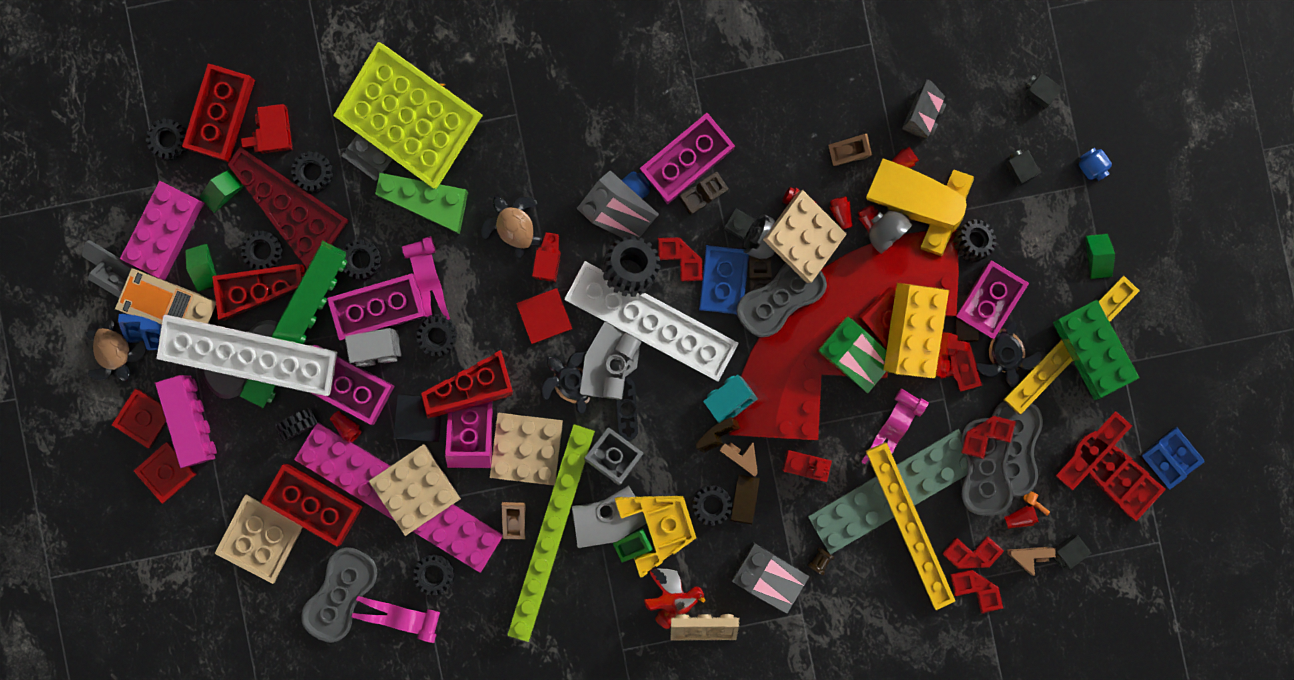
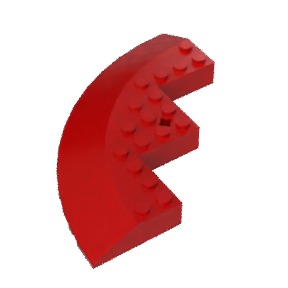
[729,230,959,440]

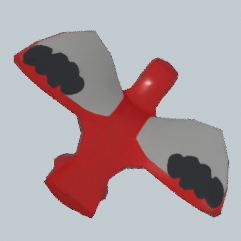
[644,568,705,629]

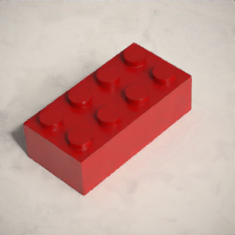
[182,63,255,162]
[261,464,363,547]

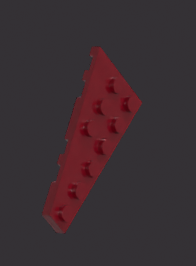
[228,147,349,268]

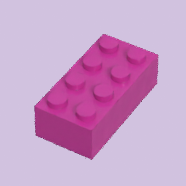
[640,113,735,205]
[120,181,204,280]
[327,274,426,341]
[310,345,395,425]
[155,375,217,468]

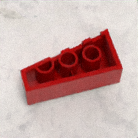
[212,264,305,321]
[421,350,513,419]

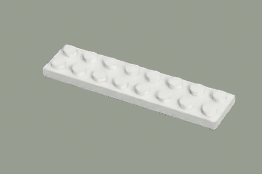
[564,261,739,381]
[157,315,337,396]

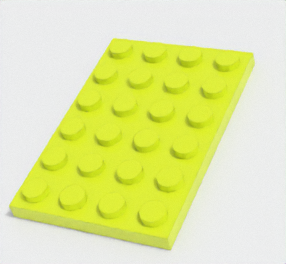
[333,42,483,189]

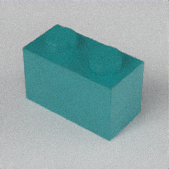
[703,374,758,423]

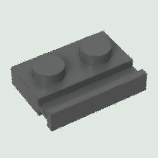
[341,134,394,182]

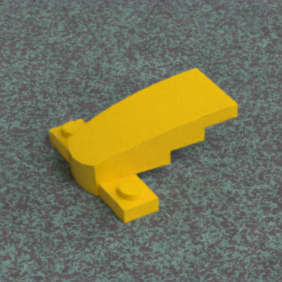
[866,159,974,257]

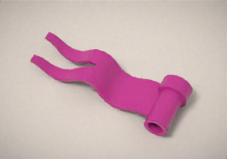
[402,236,450,320]
[861,388,929,464]
[351,596,440,643]

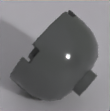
[869,211,912,254]
[743,214,776,259]

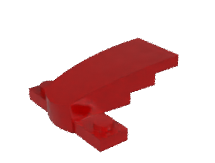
[1056,411,1166,522]

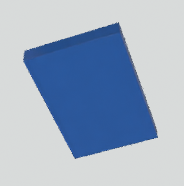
[699,245,749,314]

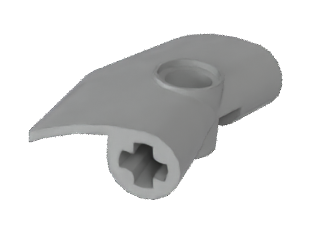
[580,322,641,400]
[571,486,647,548]

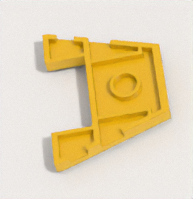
[614,496,696,578]

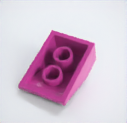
[956,260,1029,339]
[445,401,493,468]

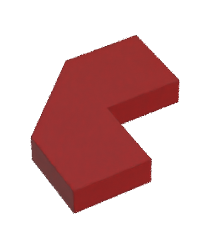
[658,238,702,281]
[961,416,1016,459]
[942,536,1004,569]
[950,570,1003,613]

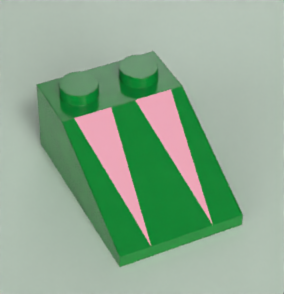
[817,316,886,393]

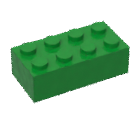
[1053,300,1140,400]

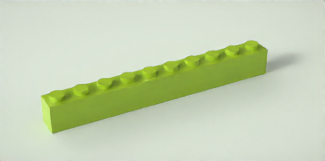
[508,424,595,642]

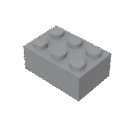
[345,328,402,367]

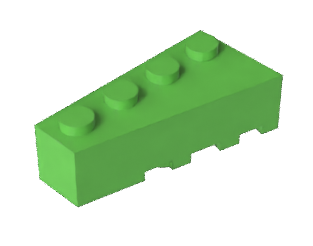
[376,173,468,234]

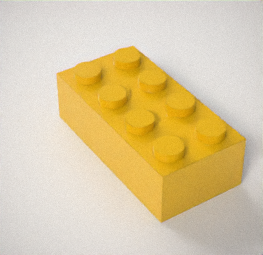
[884,283,949,378]

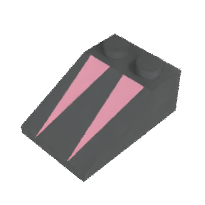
[902,79,946,140]
[577,171,659,240]
[731,542,809,613]

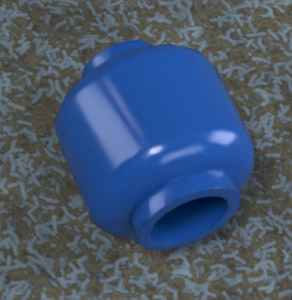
[1079,147,1112,181]
[621,171,651,199]

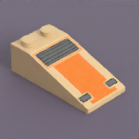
[115,268,216,325]

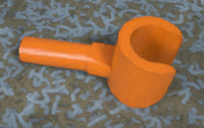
[1023,491,1050,516]

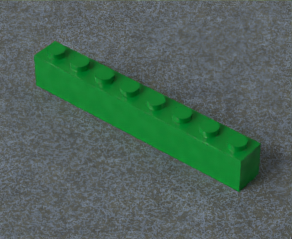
[240,240,347,408]

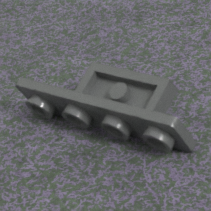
[82,240,142,298]

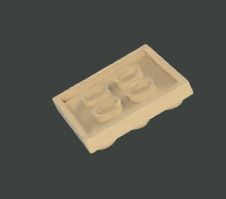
[763,190,846,283]
[490,413,563,485]
[369,444,461,536]
[215,495,303,584]
[671,614,739,640]

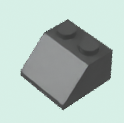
[584,427,644,486]

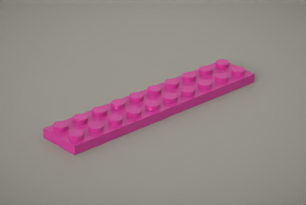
[294,422,503,573]

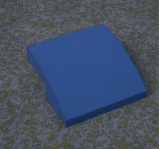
[118,314,162,350]
[1142,426,1205,490]

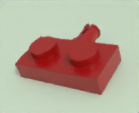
[940,344,982,392]

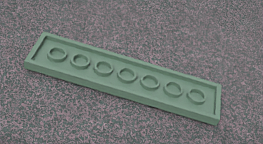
[808,429,968,554]

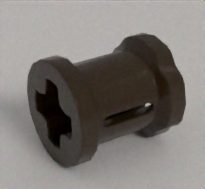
[807,547,835,576]

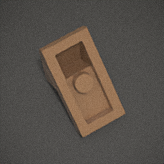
[828,134,872,166]
[719,442,758,476]
[502,502,526,539]
[1007,547,1056,576]

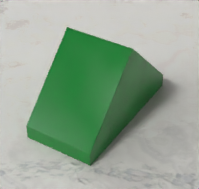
[199,168,244,213]
[1085,234,1115,279]
[186,244,216,292]
[613,528,653,562]

